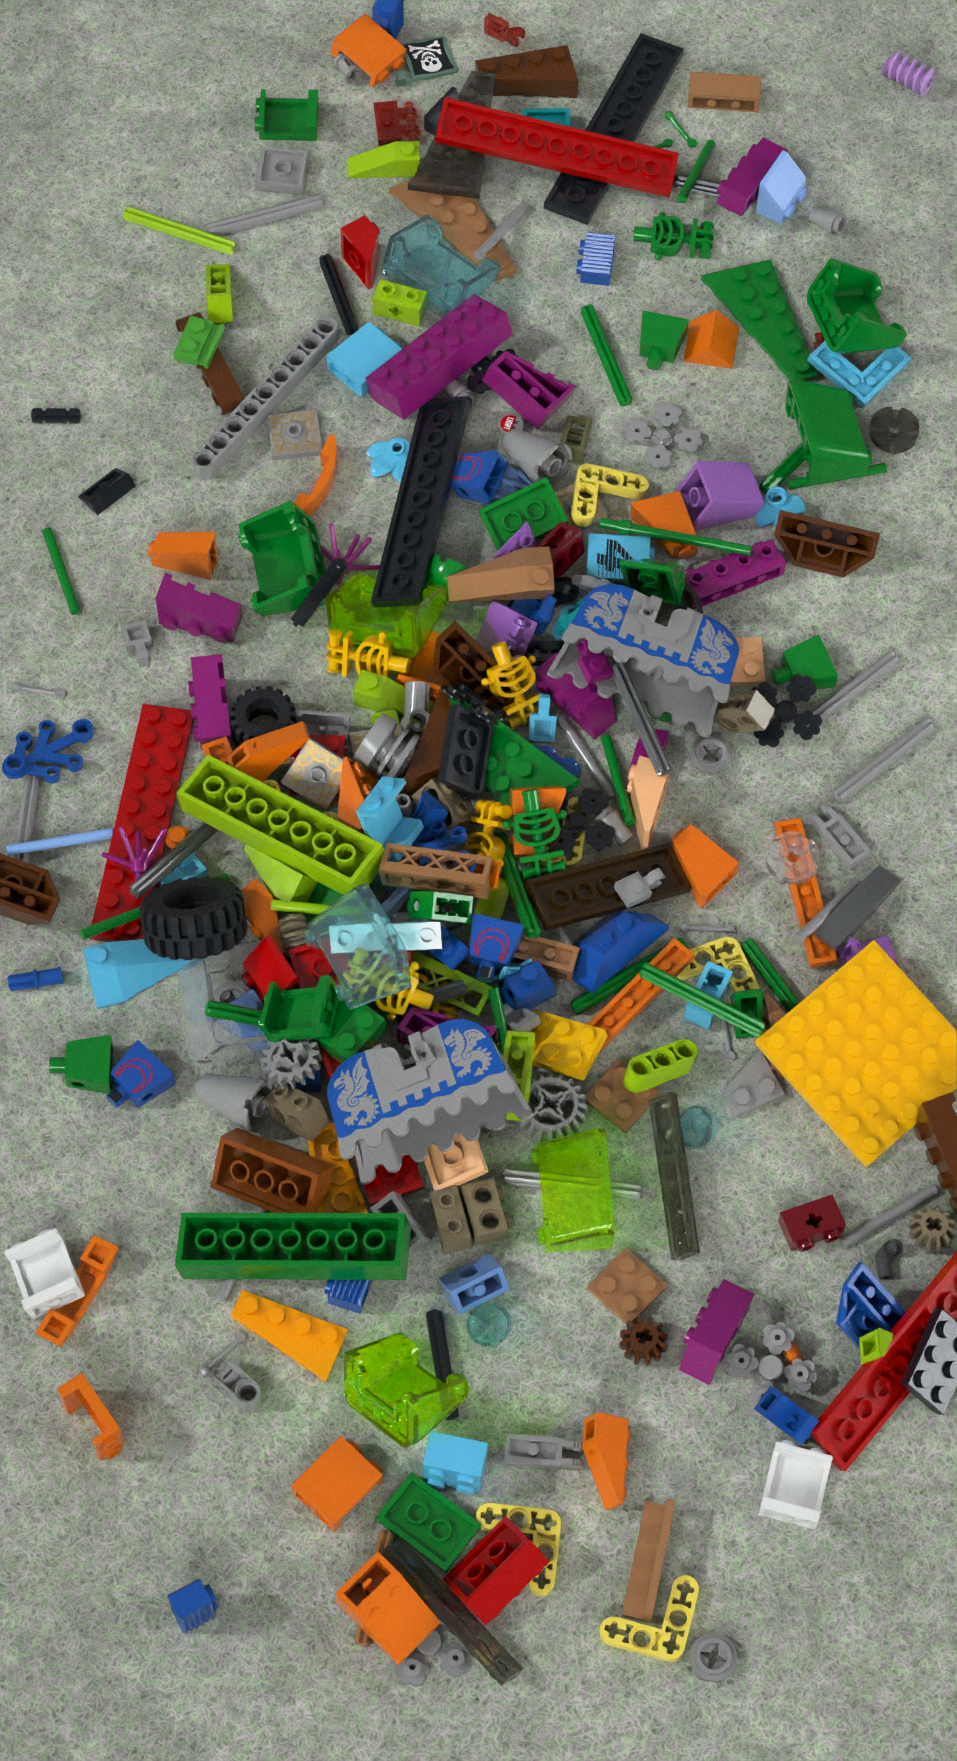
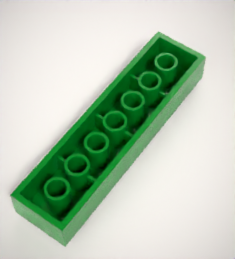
[175,1213,411,1280]

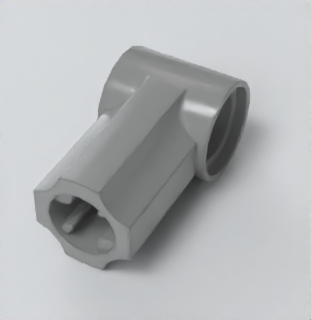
[401,681,430,736]

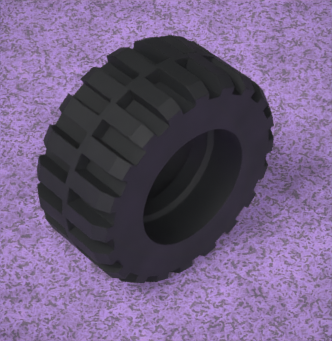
[140,877,248,960]

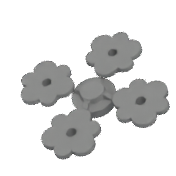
[623,402,703,470]
[726,1322,817,1407]
[394,1600,472,1686]

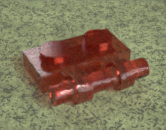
[373,101,420,146]

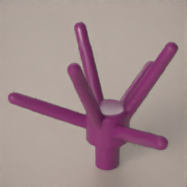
[320,524,380,585]
[102,826,167,881]

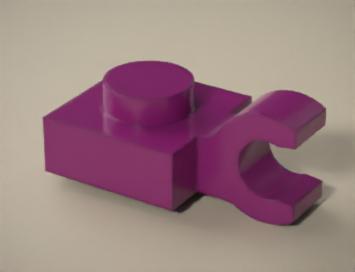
[576,638,614,684]

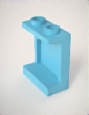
[326,322,403,398]

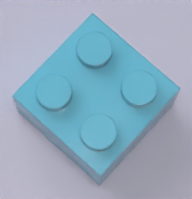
[423,1431,488,1495]

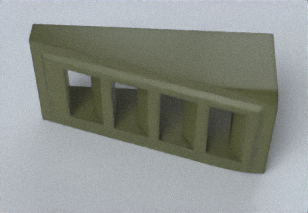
[561,415,592,464]

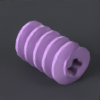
[882,50,934,97]

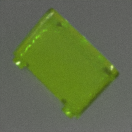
[325,573,447,658]
[531,1128,614,1253]
[343,1332,470,1448]

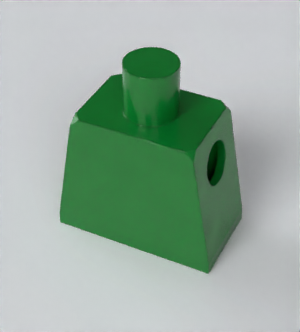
[639,310,689,370]
[771,635,838,691]
[407,891,473,924]
[49,1035,113,1094]

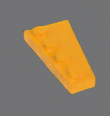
[308,1123,368,1213]
[231,1290,348,1383]

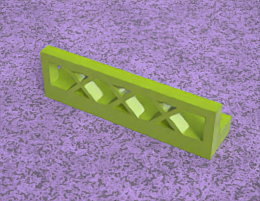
[413,950,493,1018]

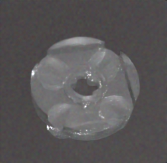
[765,831,820,884]

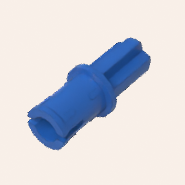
[8,967,63,991]

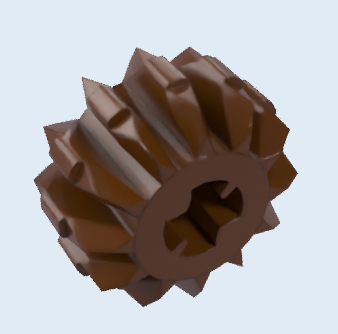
[619,1316,668,1366]

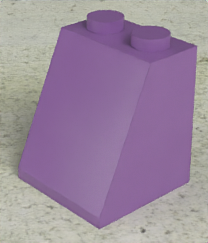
[675,461,765,531]

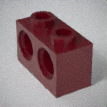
[536,522,585,579]

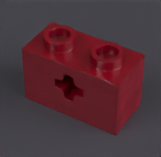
[778,1194,846,1252]

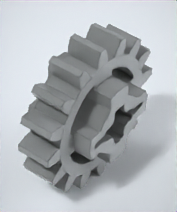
[260,1038,322,1089]

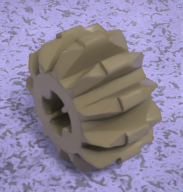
[278,913,312,960]
[908,1205,957,1254]

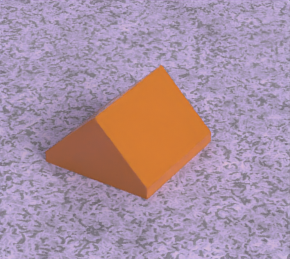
[683,309,739,369]

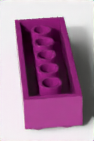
[365,294,513,420]

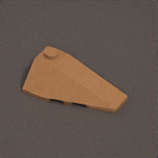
[447,547,555,603]

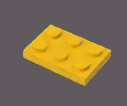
[531,1009,608,1081]

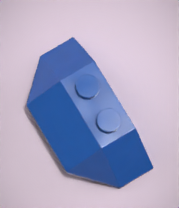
[572,911,670,994]
[836,1262,906,1350]

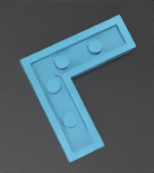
[807,341,911,408]

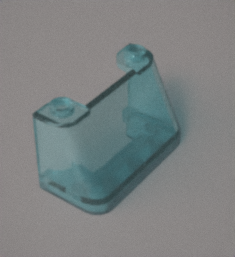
[382,215,501,318]
[303,883,411,1010]

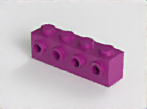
[716,137,788,217]
[683,539,786,610]

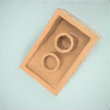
[627,756,670,850]

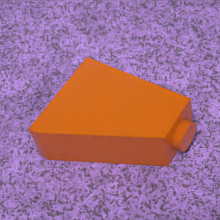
[630,491,698,559]
[148,532,218,580]
[510,786,566,857]
[672,824,739,908]

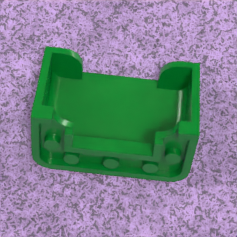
[807,257,907,354]
[785,379,872,484]
[238,500,331,616]

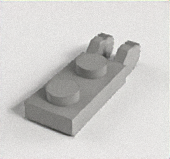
[806,802,872,870]
[502,1433,585,1470]

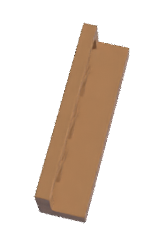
[379,843,493,899]
[467,932,580,982]
[622,1499,676,1623]

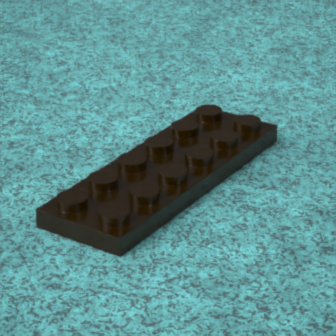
[524,843,692,931]

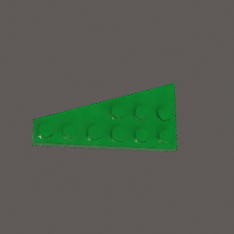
[701,259,818,381]
[448,695,581,822]

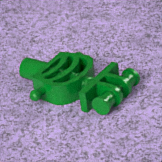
[633,212,714,260]
[502,789,567,881]

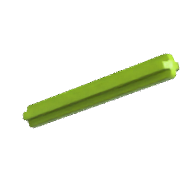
[123,206,236,255]

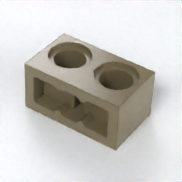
[713,690,775,734]
[411,777,473,839]
[263,1084,330,1141]
[461,1178,512,1246]
[429,1186,471,1255]

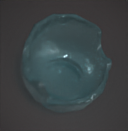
[676,1106,717,1149]
[467,1302,511,1347]

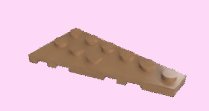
[389,164,516,282]

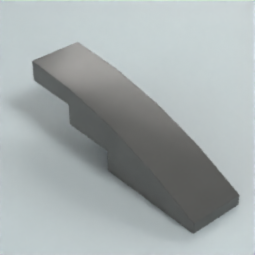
[814,865,901,952]

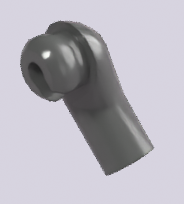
[875,1239,903,1279]

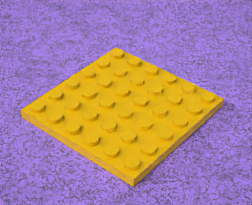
[754,940,957,1167]

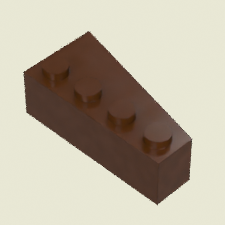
[475,45,578,98]
[914,1092,957,1214]

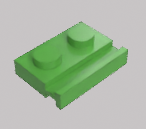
[173,315,225,369]

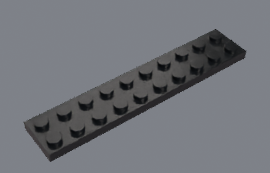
[544,33,684,225]
[371,396,471,608]

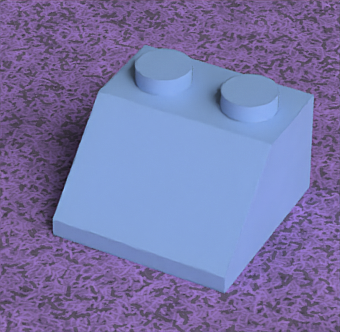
[756,151,807,224]

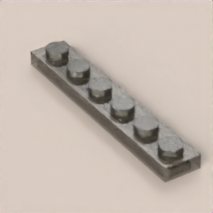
[648,1092,700,1261]
[381,1538,524,1686]

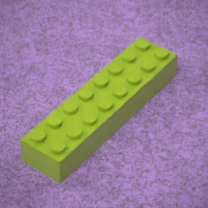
[176,755,384,902]

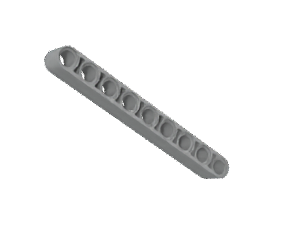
[192,316,338,480]

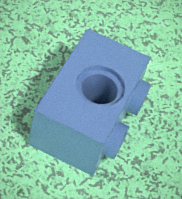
[438,1253,510,1315]

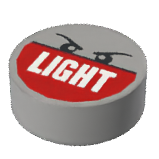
[499,414,524,436]

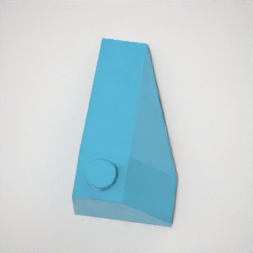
[83,939,198,1009]

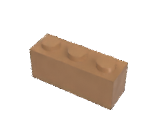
[687,72,761,113]

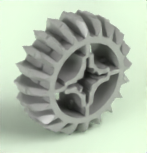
[514,1071,588,1146]

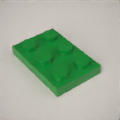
[478,477,569,551]
[375,1472,482,1574]

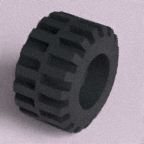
[230,686,297,746]

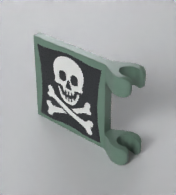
[395,36,458,87]

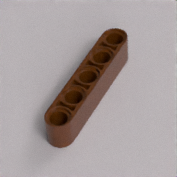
[176,312,244,416]

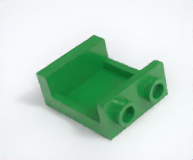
[254,89,319,141]
[259,975,341,1042]

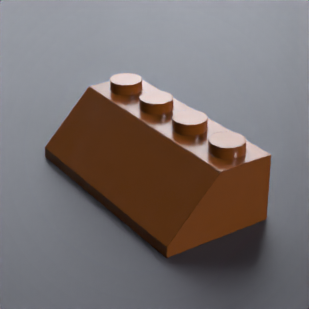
[211,1128,334,1213]

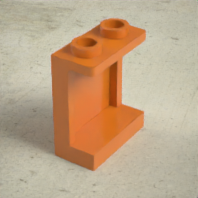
[330,14,407,88]
[397,627,448,704]
[57,1373,124,1461]
[291,1436,383,1532]

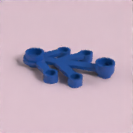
[2,719,94,784]
[399,820,477,872]

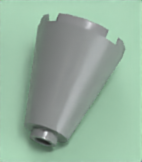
[503,429,572,487]
[195,1073,275,1133]

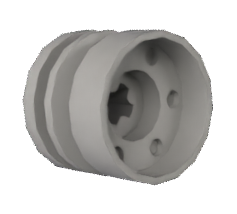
[353,713,421,778]

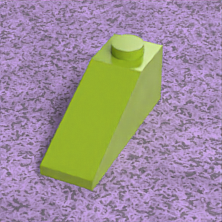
[348,141,420,178]
[206,264,233,325]
[353,670,435,724]
[244,844,317,903]
[503,1031,535,1121]

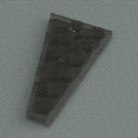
[408,71,495,199]

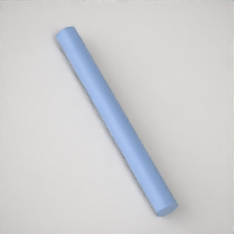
[6,828,113,856]

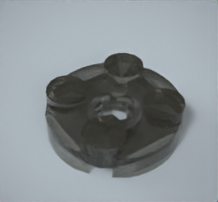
[869,406,919,454]

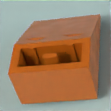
[337,756,378,835]
[335,1551,441,1666]

